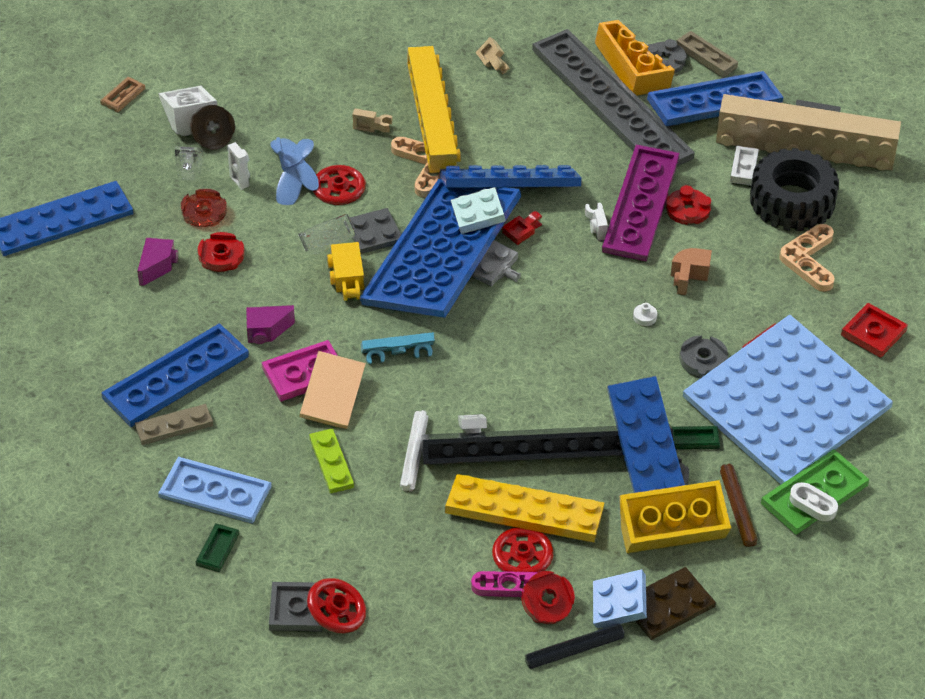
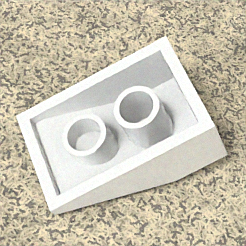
[159,86,218,136]

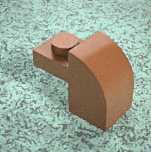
[671,248,712,295]

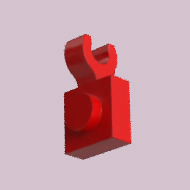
[502,211,542,245]

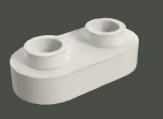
[790,483,838,521]

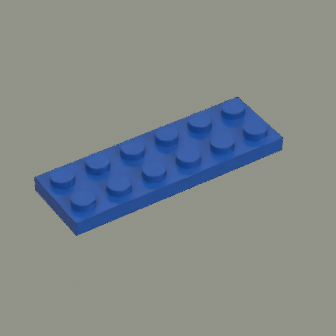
[647,71,784,126]
[440,165,582,187]
[0,181,133,257]
[101,323,249,427]
[607,376,685,493]

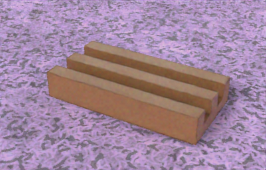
[100,77,145,113]

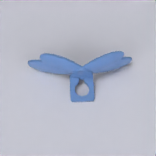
[270,137,319,205]

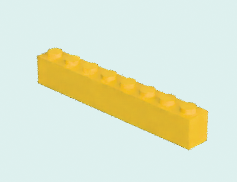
[407,46,461,173]

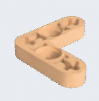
[391,137,440,198]
[780,224,835,292]

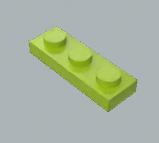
[309,428,354,494]

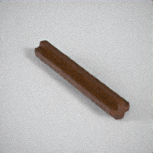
[720,463,758,547]

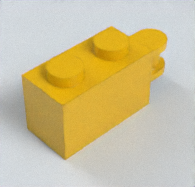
[327,242,364,301]

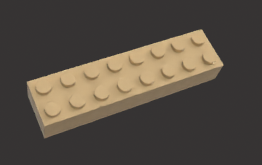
[716,94,901,170]

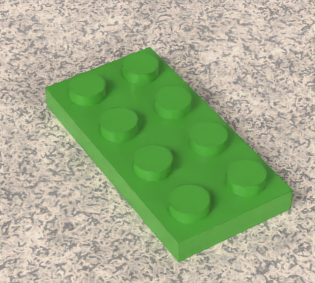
[761,449,870,535]

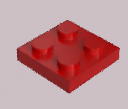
[841,303,908,358]

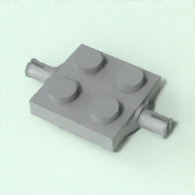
[472,241,521,287]

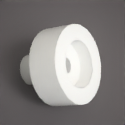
[633,303,657,326]

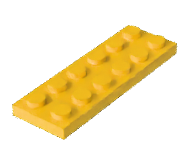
[445,474,605,543]

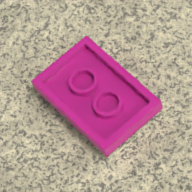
[262,340,338,402]

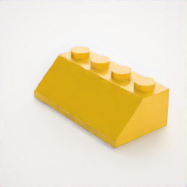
[620,480,731,553]

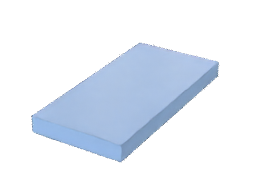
[158,457,272,524]

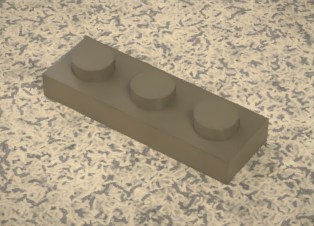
[676,31,738,77]
[135,404,213,445]

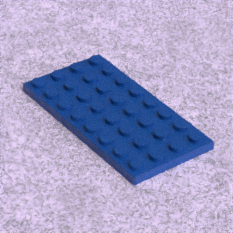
[360,179,521,318]

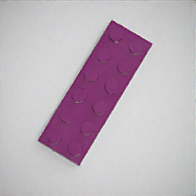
[602,144,680,262]

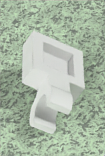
[585,203,608,240]

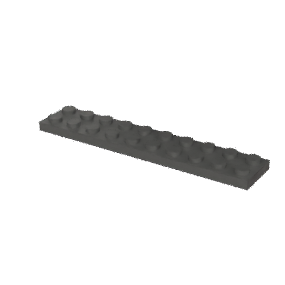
[532,29,695,166]

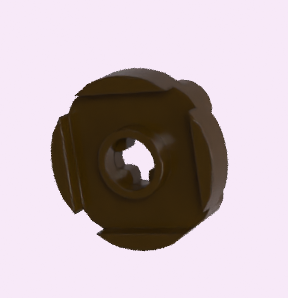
[190,105,235,149]

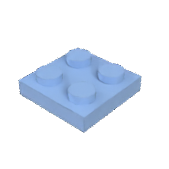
[593,569,647,628]

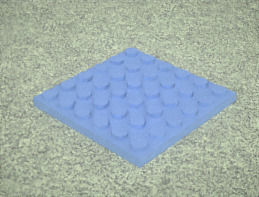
[683,315,893,484]

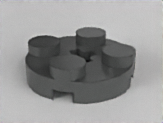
[647,39,687,74]
[679,336,728,378]

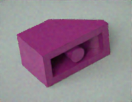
[137,238,178,286]
[246,305,295,344]

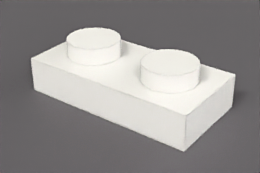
[228,142,250,190]
[730,146,759,185]
[458,414,487,433]

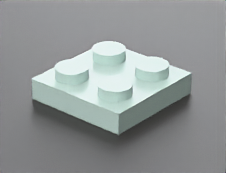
[451,187,506,234]

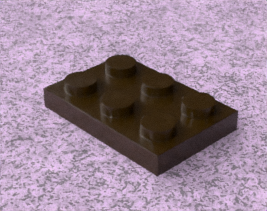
[635,567,716,640]

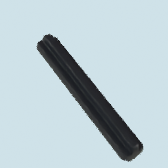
[525,624,625,669]

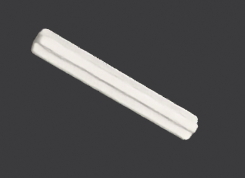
[400,410,428,491]

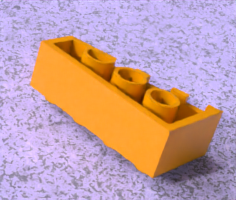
[595,20,675,96]

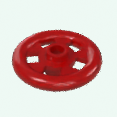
[313,165,366,205]
[492,527,554,573]
[307,578,366,633]

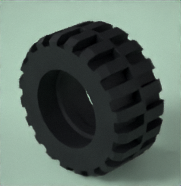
[750,148,839,231]

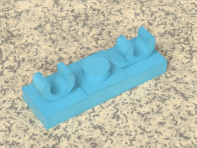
[361,332,435,364]

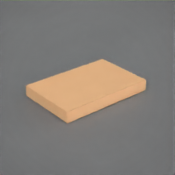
[299,351,366,429]

